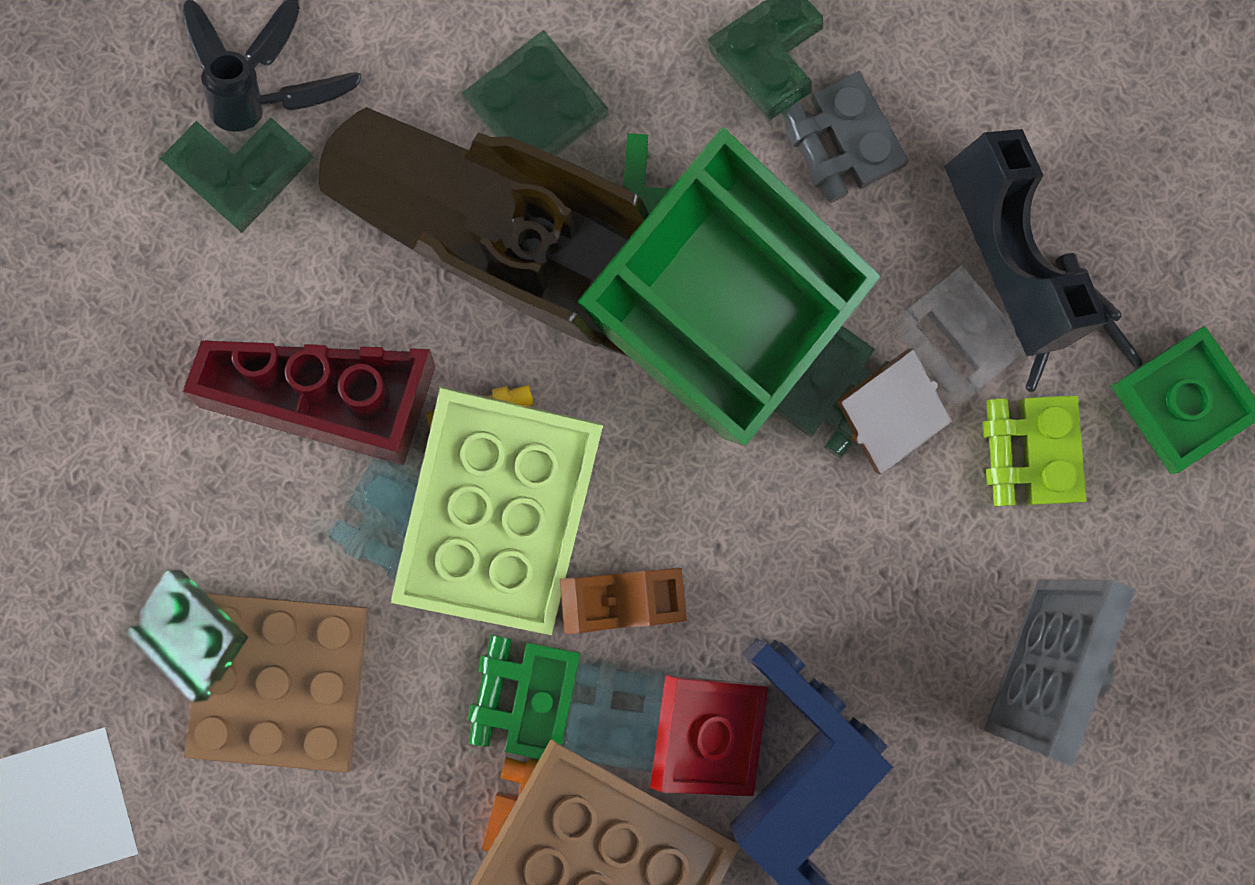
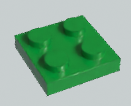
[1110,326,1255,475]

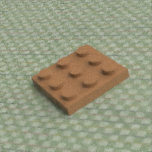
[184,593,369,773]

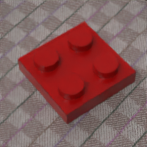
[650,675,768,797]

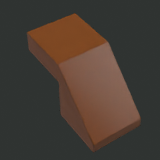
[560,567,687,634]

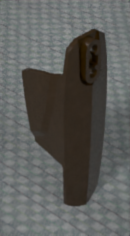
[319,107,649,358]

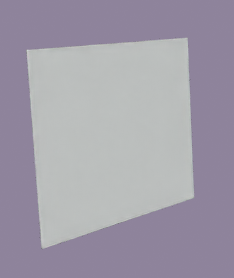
[0,727,138,885]

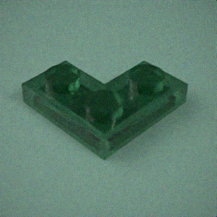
[708,0,823,121]
[159,117,314,233]

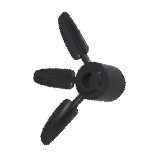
[183,0,361,132]

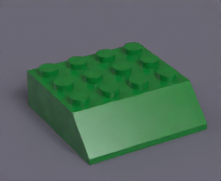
[578,127,881,446]

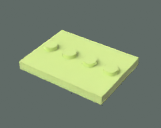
[391,386,603,635]

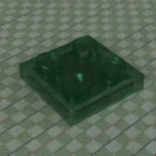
[462,30,609,156]

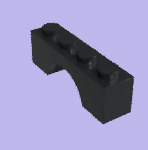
[944,129,1110,357]

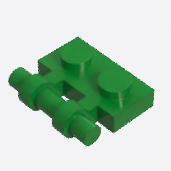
[467,635,581,759]

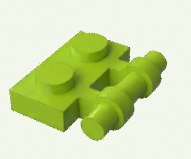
[982,395,1087,507]

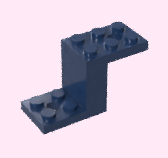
[729,639,893,885]

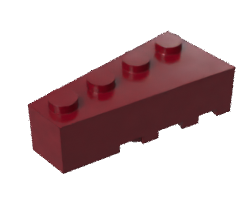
[182,340,436,466]

